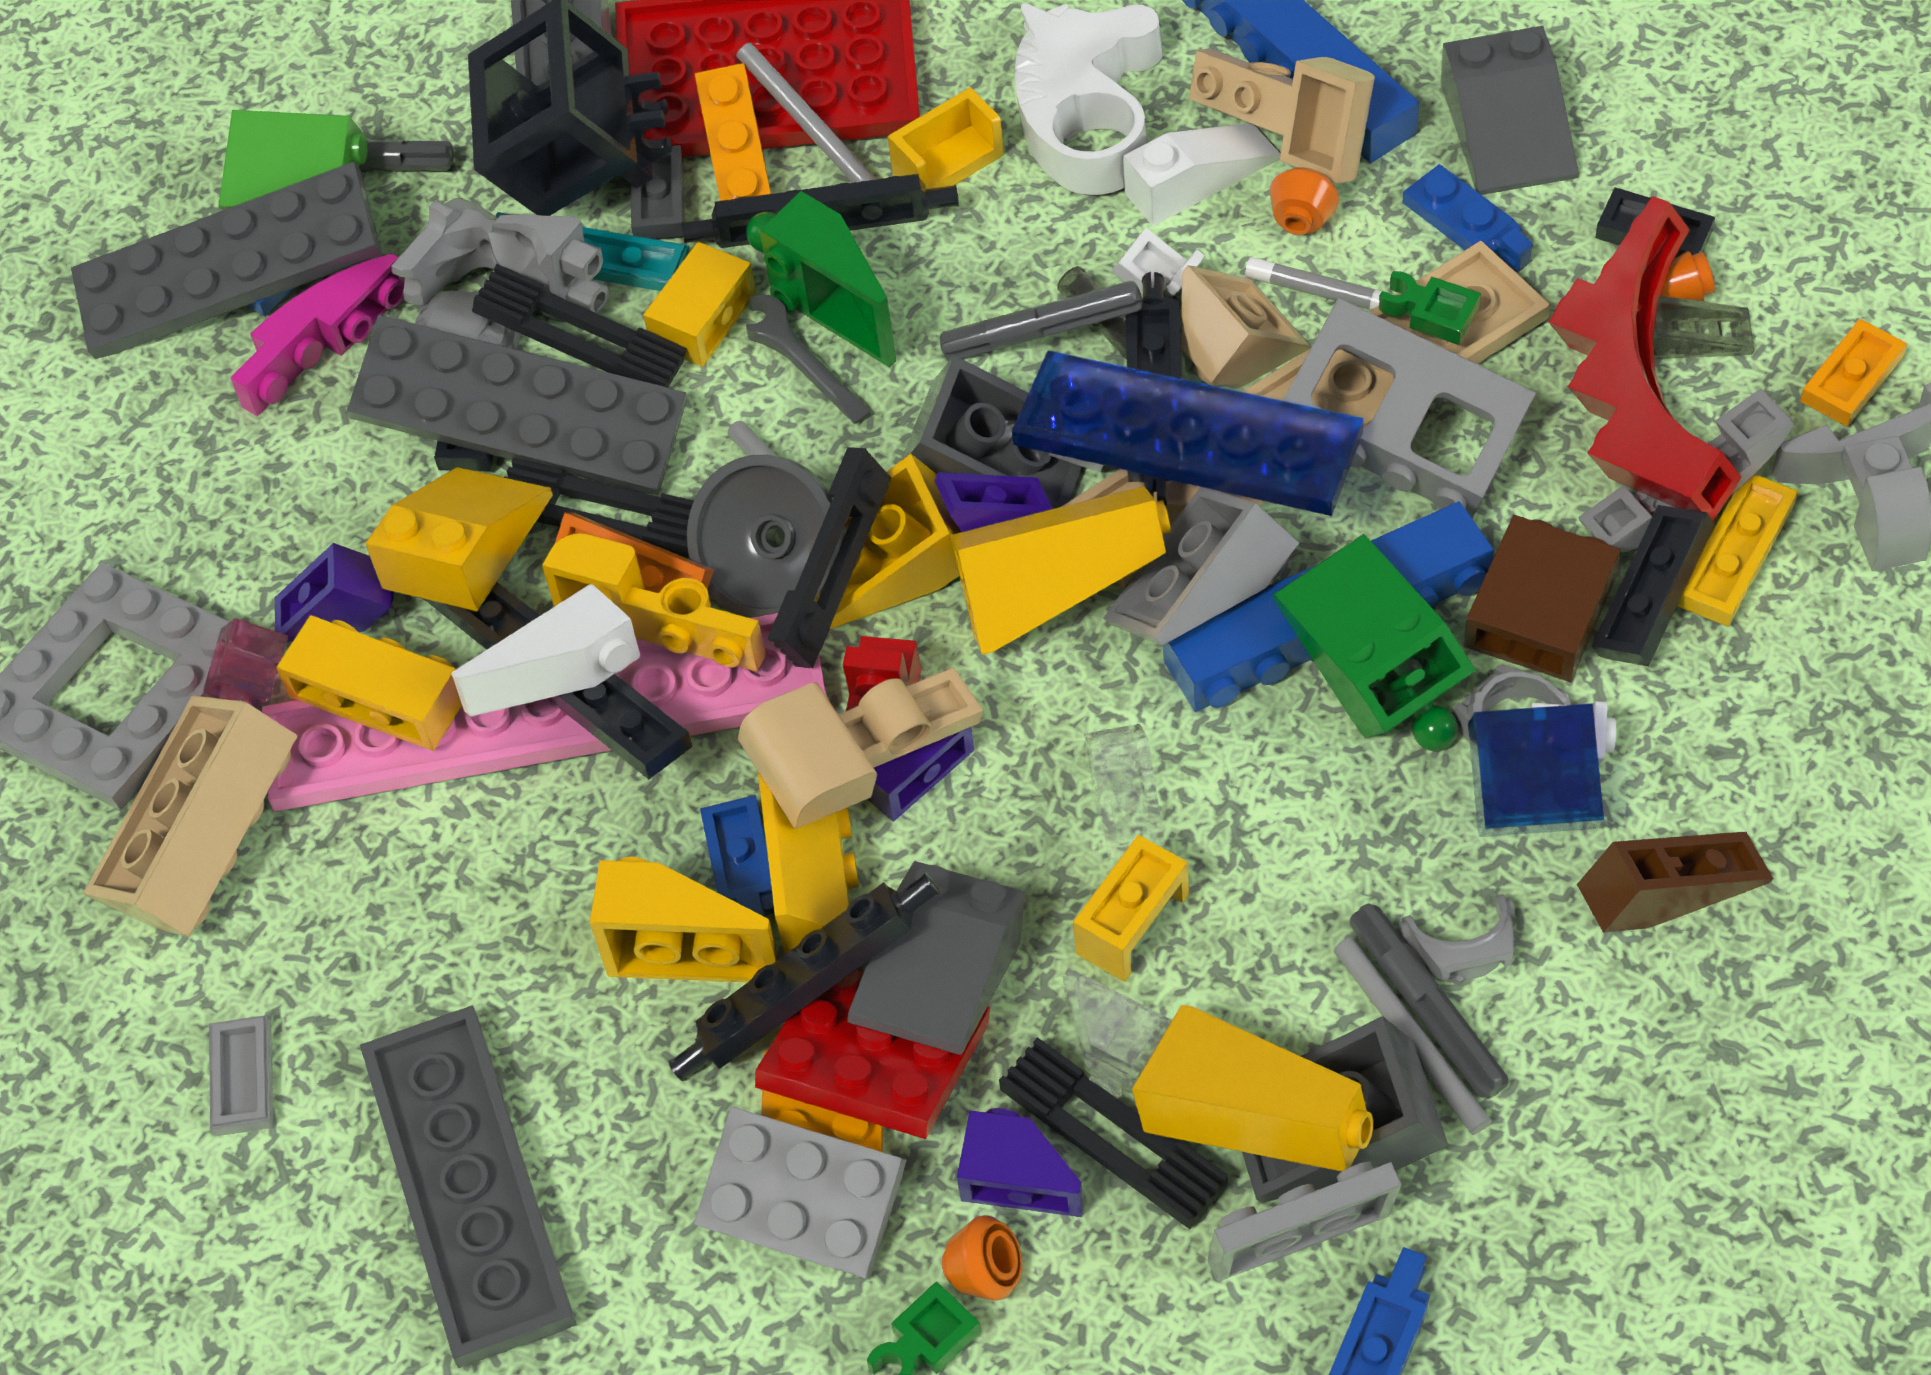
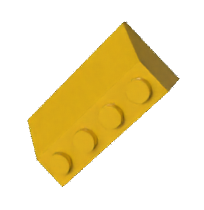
[758,772,859,955]

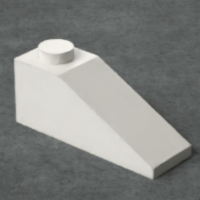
[1123,123,1280,226]
[451,583,641,717]

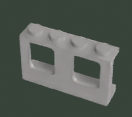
[1275,297,1536,519]

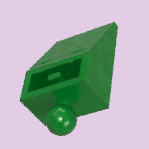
[746,191,896,368]
[1271,534,1476,752]

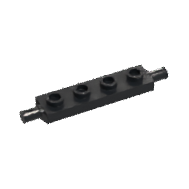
[682,174,959,248]
[1126,272,1183,506]
[668,872,940,1081]

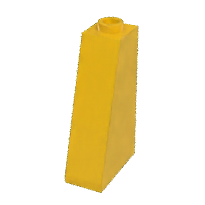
[950,486,1171,655]
[1132,1005,1373,1171]

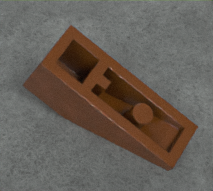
[1577,831,1774,933]

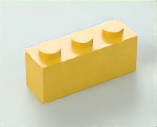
[276,615,462,751]

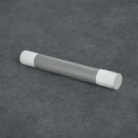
[1245,257,1395,310]

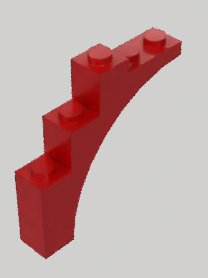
[1548,196,1742,521]

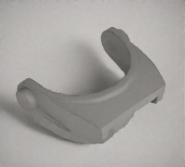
[1452,665,1571,772]
[1398,894,1515,985]

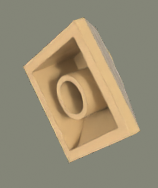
[1181,265,1311,388]

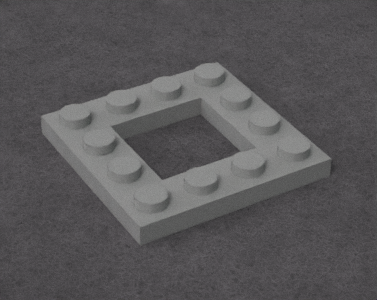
[0,563,263,810]

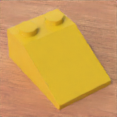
[815,454,962,629]
[365,467,553,611]
[589,857,779,983]

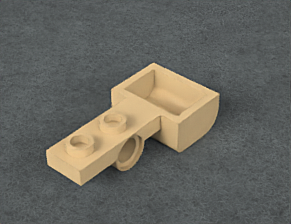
[1189,48,1375,184]
[738,667,983,829]

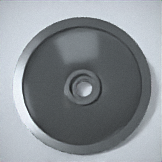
[687,454,841,618]

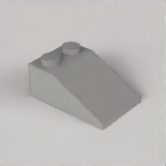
[1103,486,1299,646]

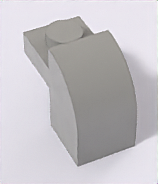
[1841,435,1931,571]

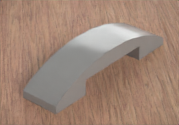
[1772,383,1931,484]
[1578,389,1794,553]

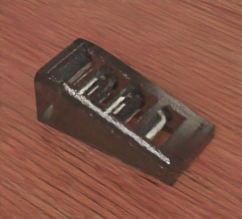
[1653,296,1755,359]

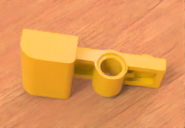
[542,533,766,672]

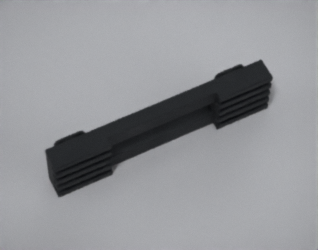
[472,264,687,388]
[767,447,891,669]
[504,458,694,559]
[999,1037,1228,1230]

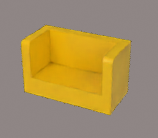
[888,87,1004,189]
[643,242,757,367]
[1073,835,1189,982]

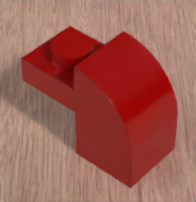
[843,636,922,711]

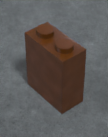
[1464,514,1621,683]

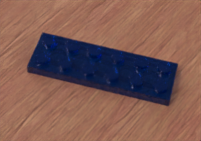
[1012,350,1364,516]

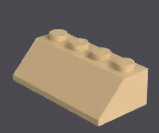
[83,696,298,937]

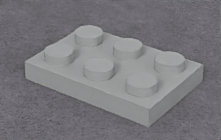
[693,1106,907,1279]
[1207,1162,1401,1282]

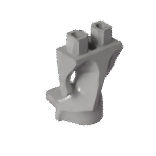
[391,198,609,323]

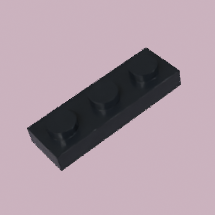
[1591,505,1715,667]

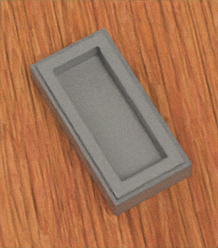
[209,1015,273,1137]

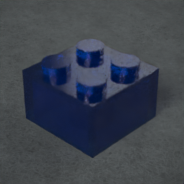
[1468,703,1604,837]

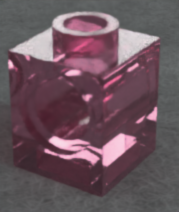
[203,618,288,708]

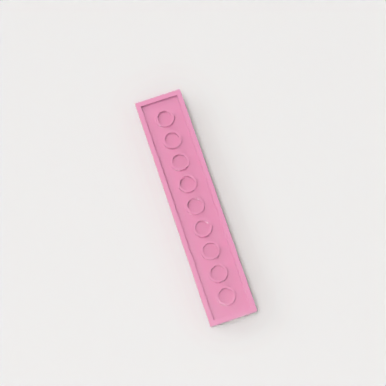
[262,613,826,812]

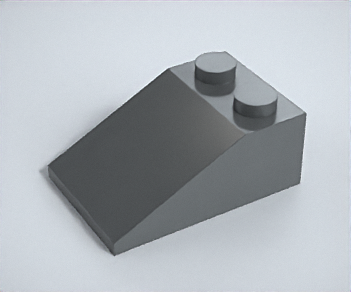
[1441,26,1579,195]
[901,355,1082,509]
[848,861,1025,1055]
[1242,1016,1449,1203]

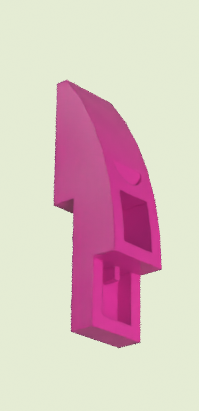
[230,253,405,416]

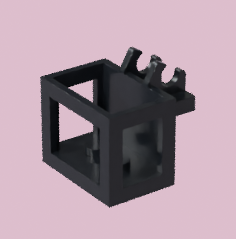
[468,0,672,216]

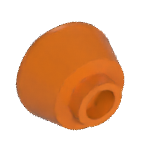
[1269,167,1339,235]
[942,1215,1022,1301]

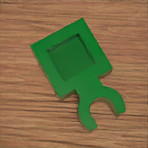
[1379,271,1481,345]
[867,1281,982,1375]

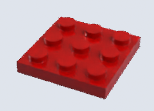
[755,968,990,1139]

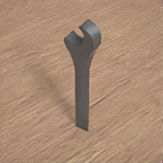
[746,294,871,424]

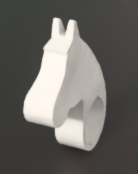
[1015,3,1163,195]

